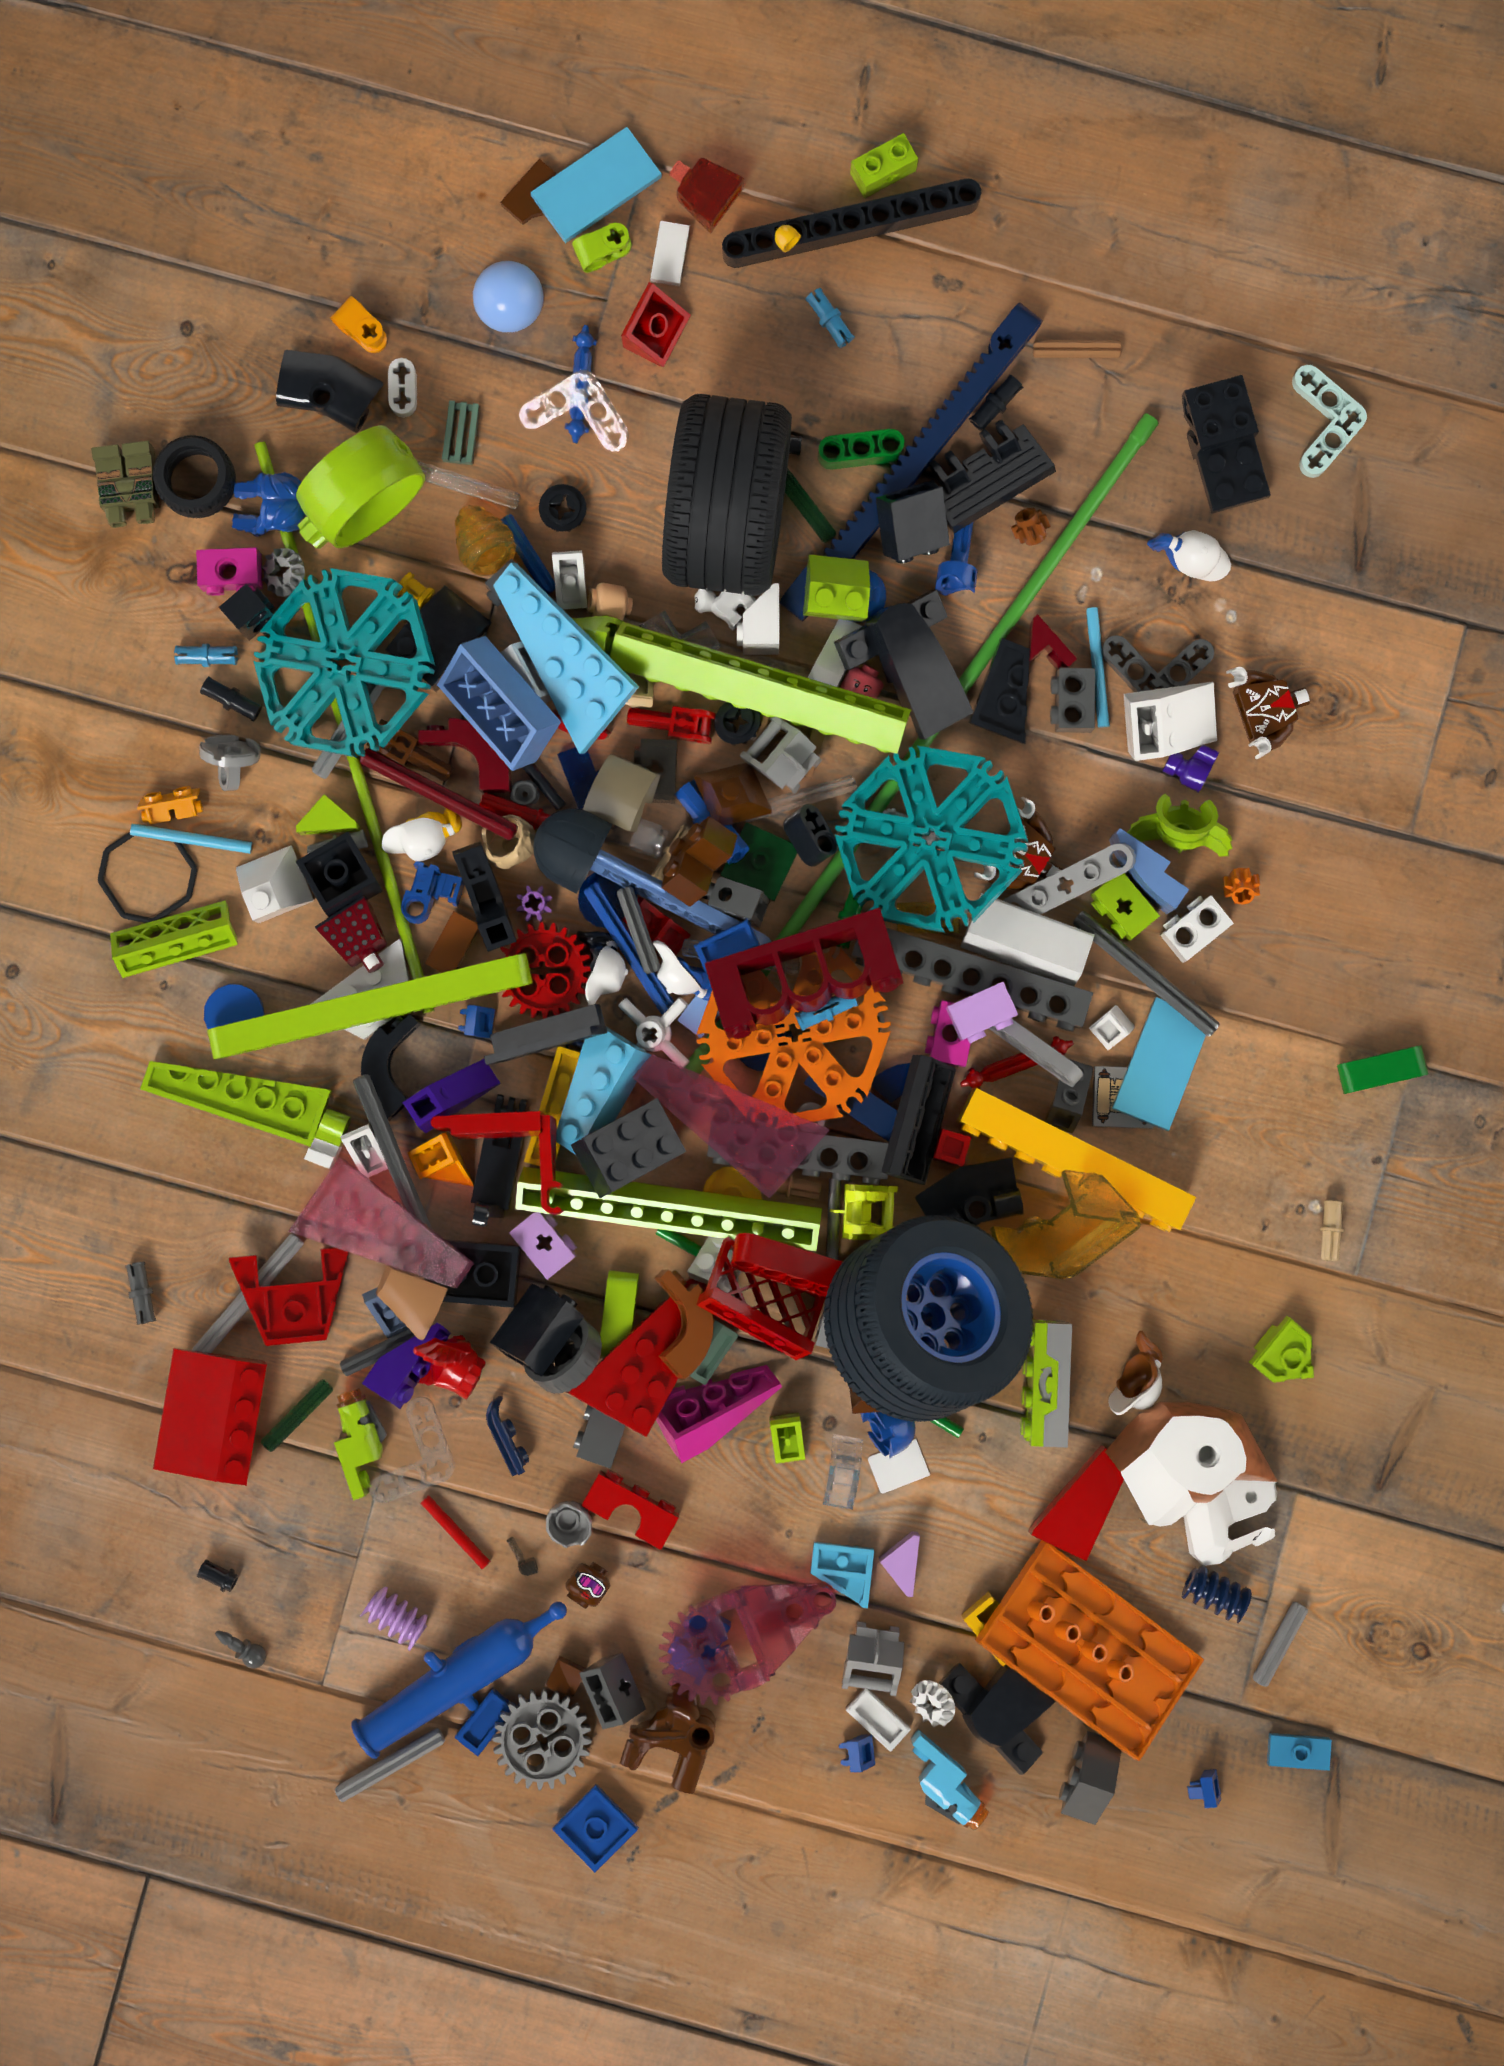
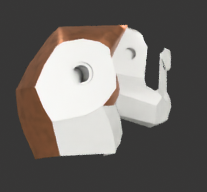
[1105,1402,1278,1566]

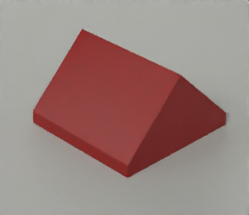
[621,282,691,367]

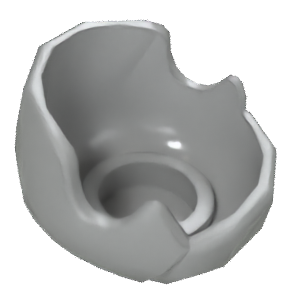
[546,1501,592,1548]

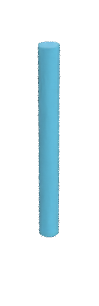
[1086,607,1110,728]
[130,823,252,854]

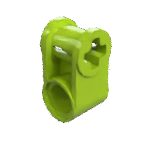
[572,222,632,273]

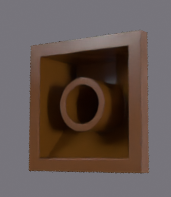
[694,762,772,826]

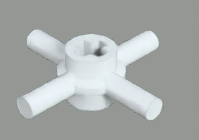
[618,997,690,1070]

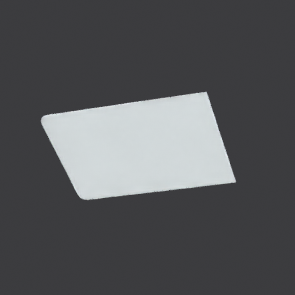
[868,1439,930,1494]

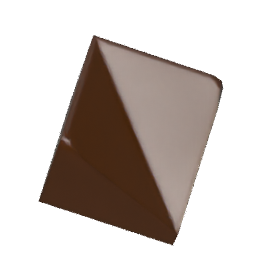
[545,1655,586,1697]

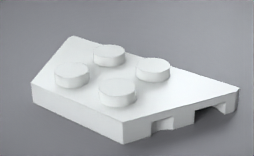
[311,939,409,1040]

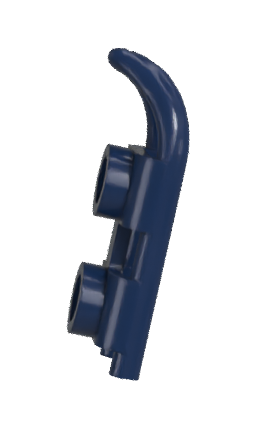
[486,1396,529,1477]

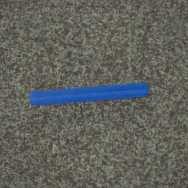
[584,882,674,1015]

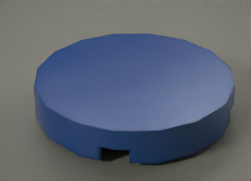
[204,984,265,1029]

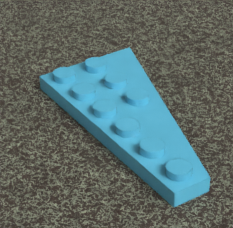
[493,563,639,754]

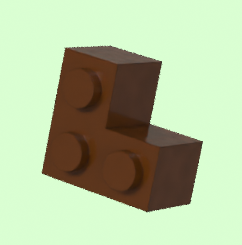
[661,816,738,907]

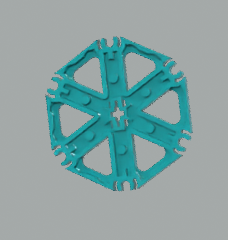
[253,568,435,758]
[834,745,1029,933]

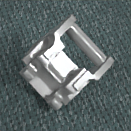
[740,717,822,793]
[842,1621,904,1696]

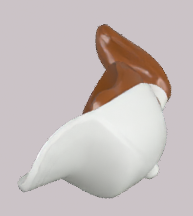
[1108,1331,1163,1415]

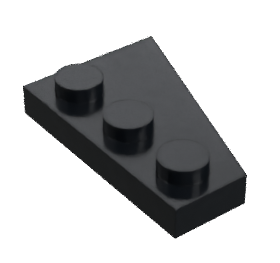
[968,638,1030,744]

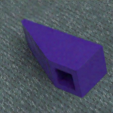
[402,1059,501,1133]
[362,1322,451,1409]

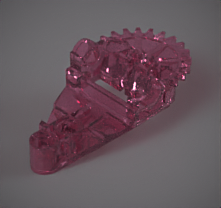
[659,1583,837,1705]

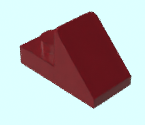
[1028,614,1077,669]

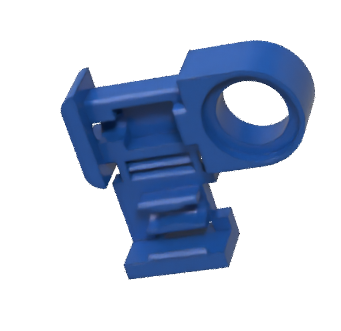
[401,861,465,924]

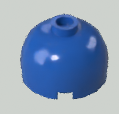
[861,1412,916,1458]

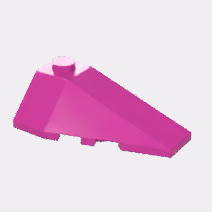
[656,1365,782,1463]

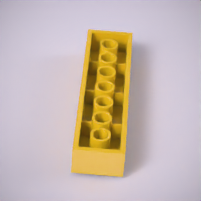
[956,1088,1196,1232]

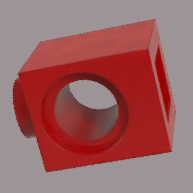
[933,1129,972,1166]

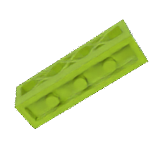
[110,900,238,978]

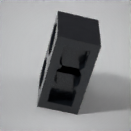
[219,584,274,641]

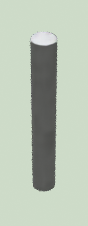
[826,1179,841,1260]

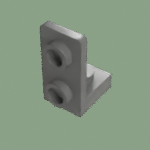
[1045,1059,1093,1133]

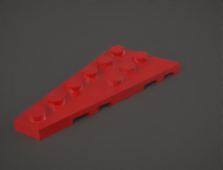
[566,1277,707,1437]

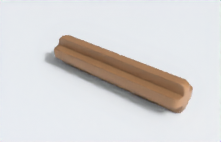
[1033,340,1121,358]

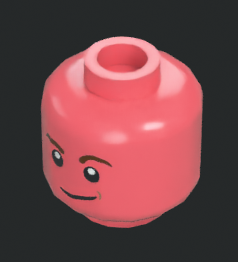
[839,664,884,699]

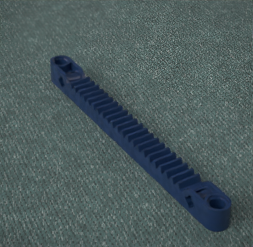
[779,302,1043,622]

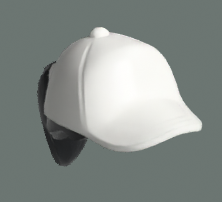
[577,931,628,1006]

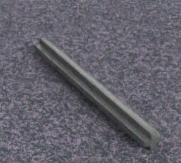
[1073,911,1220,1037]
[353,1074,434,1243]

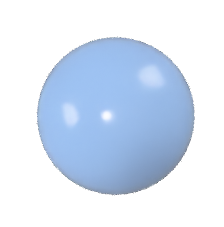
[473,261,544,332]

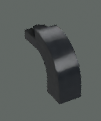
[452,841,517,952]
[361,1014,421,1121]

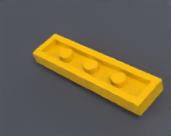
[524,1047,580,1166]

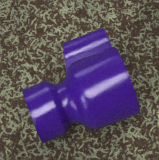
[1162,744,1219,793]

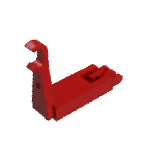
[431,1111,564,1215]

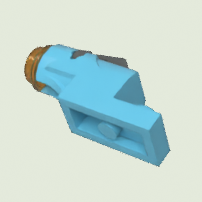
[911,1729,989,1830]

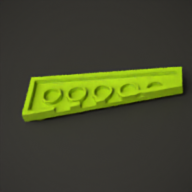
[140,1061,332,1147]

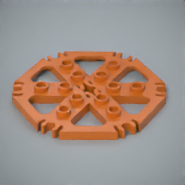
[696,946,891,1129]

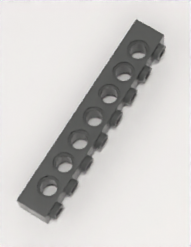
[851,928,1093,1032]

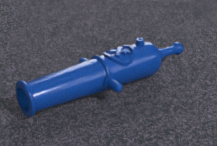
[351,1602,567,1759]

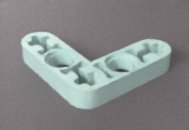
[1292,365,1367,478]

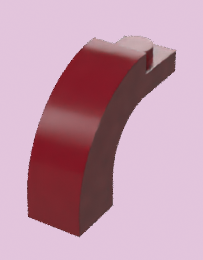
[418,718,512,793]

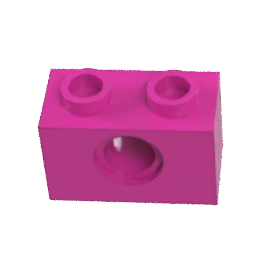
[196,548,263,596]
[925,1000,971,1068]

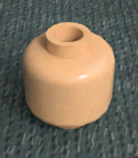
[587,583,633,620]

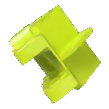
[829,1184,898,1240]

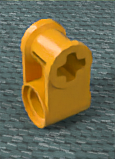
[330,296,388,353]

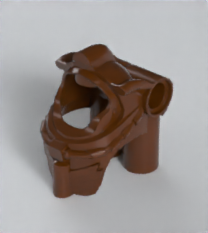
[620,1680,716,1794]

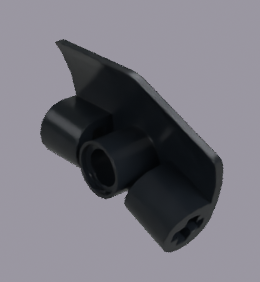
[276,350,384,433]
[915,1158,1024,1226]

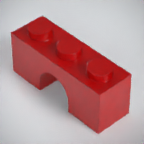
[581,1469,679,1550]

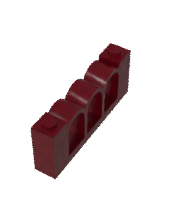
[704,907,904,1039]

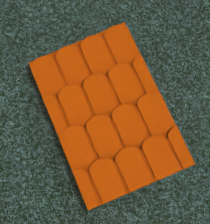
[975,1540,1205,1761]

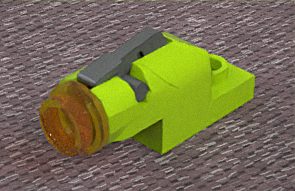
[334,1388,387,1501]

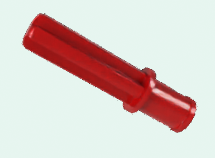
[479,792,550,831]

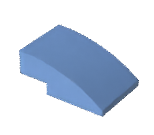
[1109,828,1189,914]

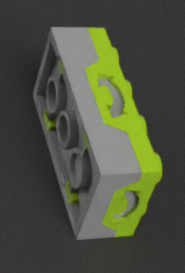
[1020,1319,1072,1448]

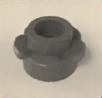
[510,780,540,808]

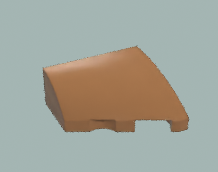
[376,1265,448,1340]

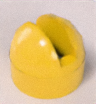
[775,225,801,253]

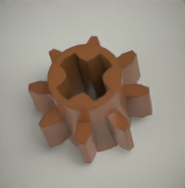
[1011,508,1051,546]

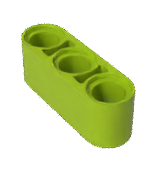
[600,1270,639,1358]

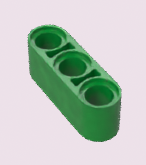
[818,429,905,470]
[1337,1045,1429,1094]

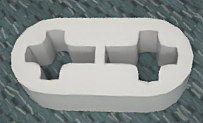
[388,358,417,418]

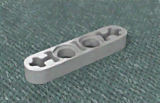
[989,1019,1083,1087]

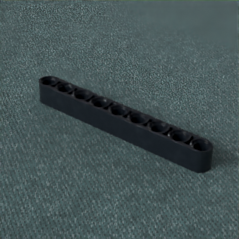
[722,179,981,268]

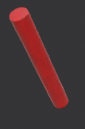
[420,1495,491,1569]

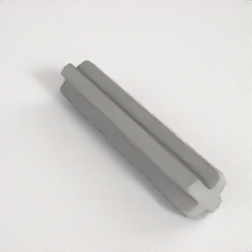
[1253,1602,1308,1687]

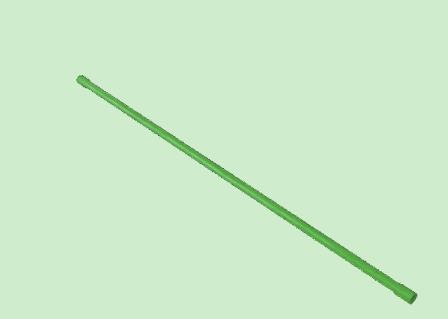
[682,413,1159,1080]

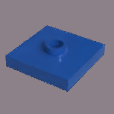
[552,1784,639,1873]

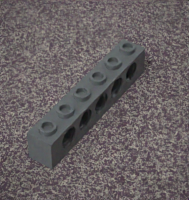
[707,1120,889,1185]

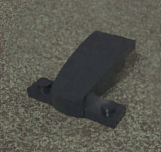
[834,590,974,739]
[939,1663,1056,1775]

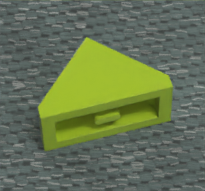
[296,794,361,835]
[769,1412,806,1464]

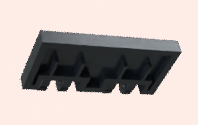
[929,420,1056,533]

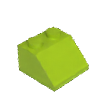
[803,554,870,622]

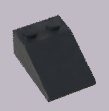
[385,585,492,692]

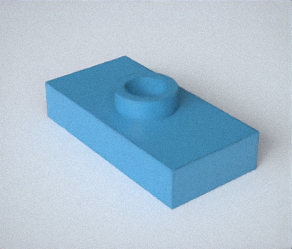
[1267,1733,1332,1771]

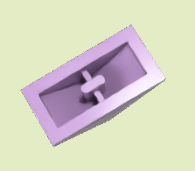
[879,1531,920,1597]

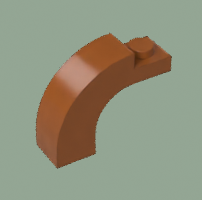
[654,1269,714,1380]

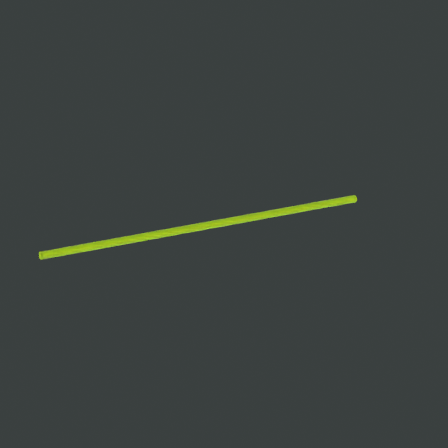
[254,442,435,1014]

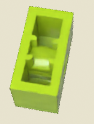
[850,133,918,199]
[1090,873,1160,941]

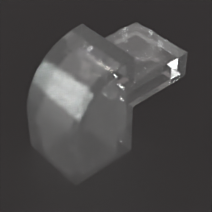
[823,1434,863,1510]

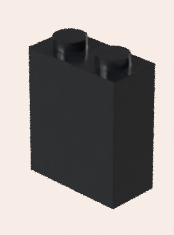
[489,1283,584,1377]

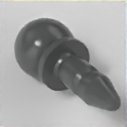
[215,1631,266,1669]

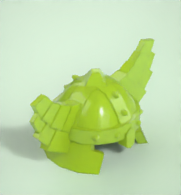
[1127,794,1232,857]

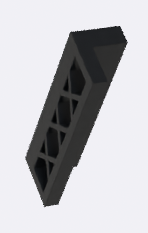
[484,1004,607,1065]

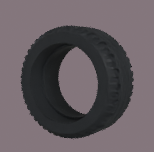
[153,435,236,518]

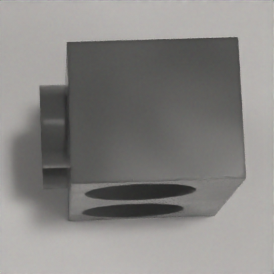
[1050,668,1095,733]

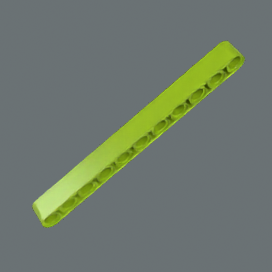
[207,953,533,1060]

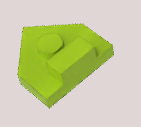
[1249,1315,1314,1383]

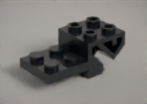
[1182,375,1271,514]

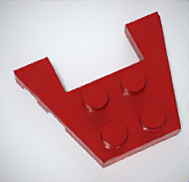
[229,1246,348,1346]

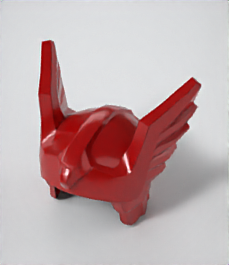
[413,1335,486,1400]

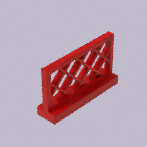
[696,1237,825,1360]

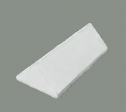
[960,893,1095,986]

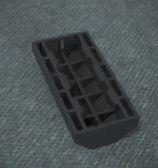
[881,1055,956,1185]

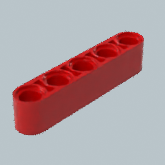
[731,1233,843,1297]

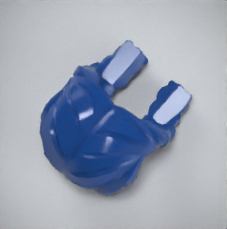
[232,472,306,537]

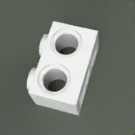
[1160,895,1234,963]

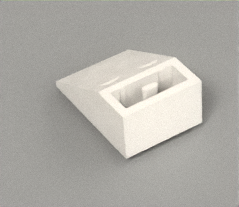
[1124,682,1217,761]

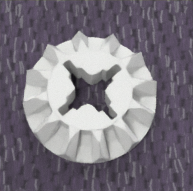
[910,1680,955,1727]

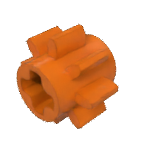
[1223,868,1260,904]

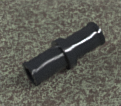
[969,375,1024,431]
[200,676,262,722]

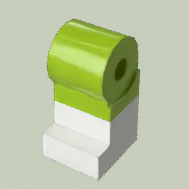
[304,1108,351,1169]

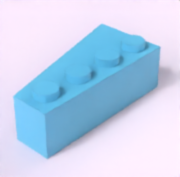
[556,1026,652,1155]

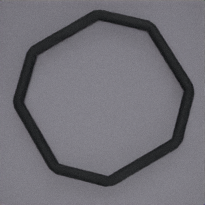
[98,825,197,923]

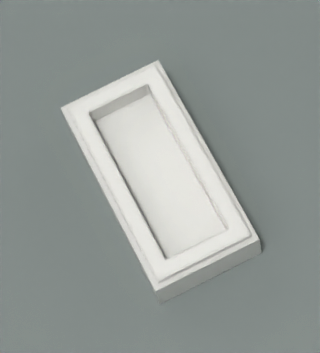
[650,221,690,286]
[846,1689,911,1752]

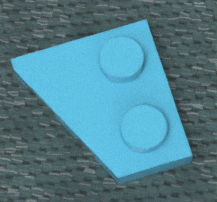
[810,1541,874,1609]

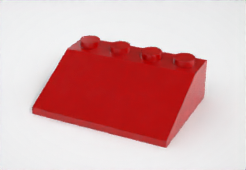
[153,1348,267,1486]

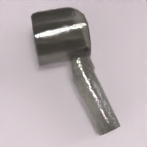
[507,1537,539,1576]

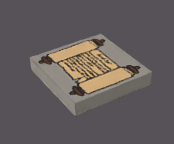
[1092,1066,1154,1129]

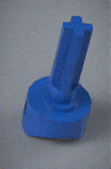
[935,522,978,596]

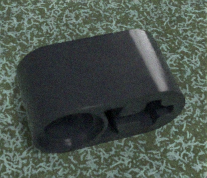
[783,804,838,867]

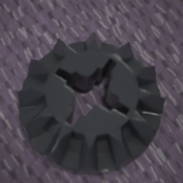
[539,484,586,532]
[714,702,762,746]

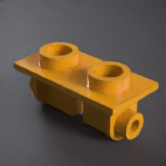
[137,786,203,825]

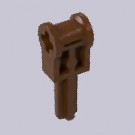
[366,719,453,782]

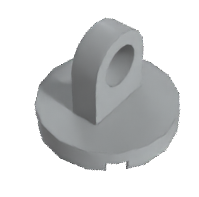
[199,735,261,791]

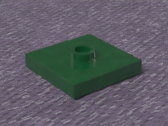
[720,822,798,902]

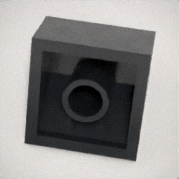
[295,831,383,918]

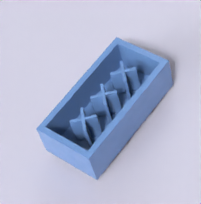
[437,636,561,771]

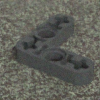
[1102,635,1214,692]

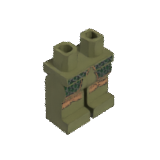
[91,441,160,528]

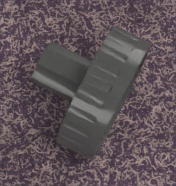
[524,1318,602,1394]

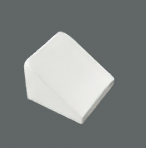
[1089,1005,1135,1050]

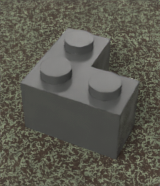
[1059,1731,1121,1825]

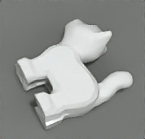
[694,588,756,631]

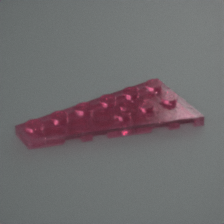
[632,1054,830,1198]
[288,1158,474,1288]

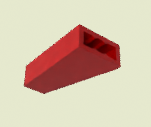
[1028,1444,1124,1561]

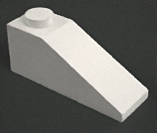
[808,619,863,687]

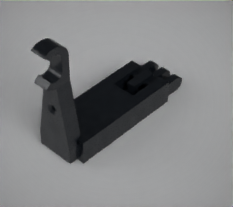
[471,1094,528,1227]

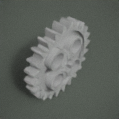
[492,1688,592,1790]

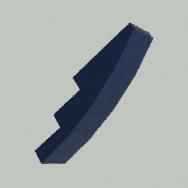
[804,1076,897,1142]

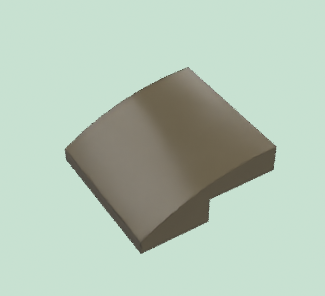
[583,754,661,832]

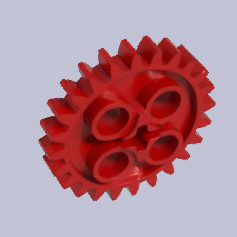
[496,922,591,1019]

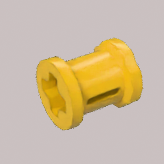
[398,572,435,609]

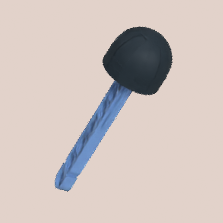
[533,809,771,945]

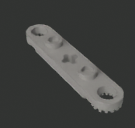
[1003,843,1136,915]

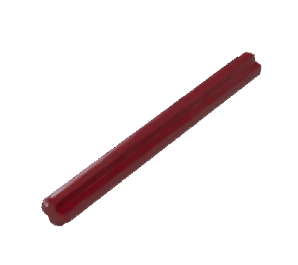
[360,748,518,840]

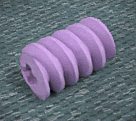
[360,1586,428,1651]

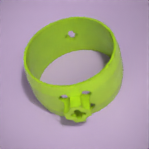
[296,425,425,549]

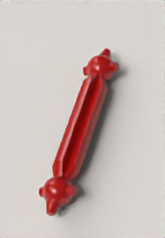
[960,1036,1074,1089]

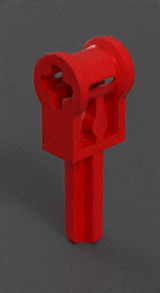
[627,706,716,744]

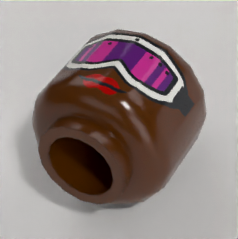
[565,1562,610,1609]

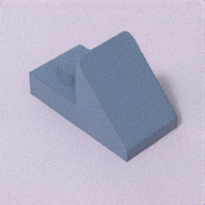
[362,1287,409,1338]

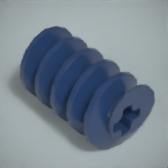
[1181,1565,1252,1623]

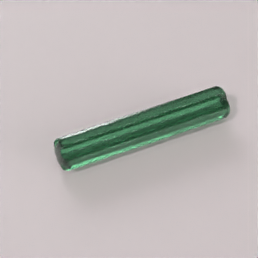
[785,469,836,543]
[261,1379,333,1452]

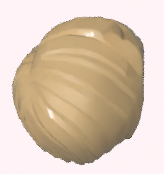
[482,814,536,869]

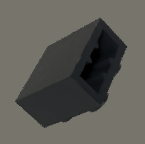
[876,482,950,563]

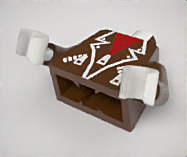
[1226,667,1310,759]
[974,797,1063,890]

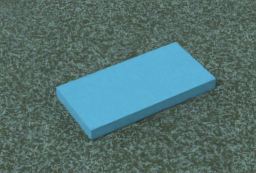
[531,127,662,244]
[1112,997,1206,1131]

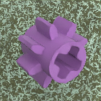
[516,886,553,922]

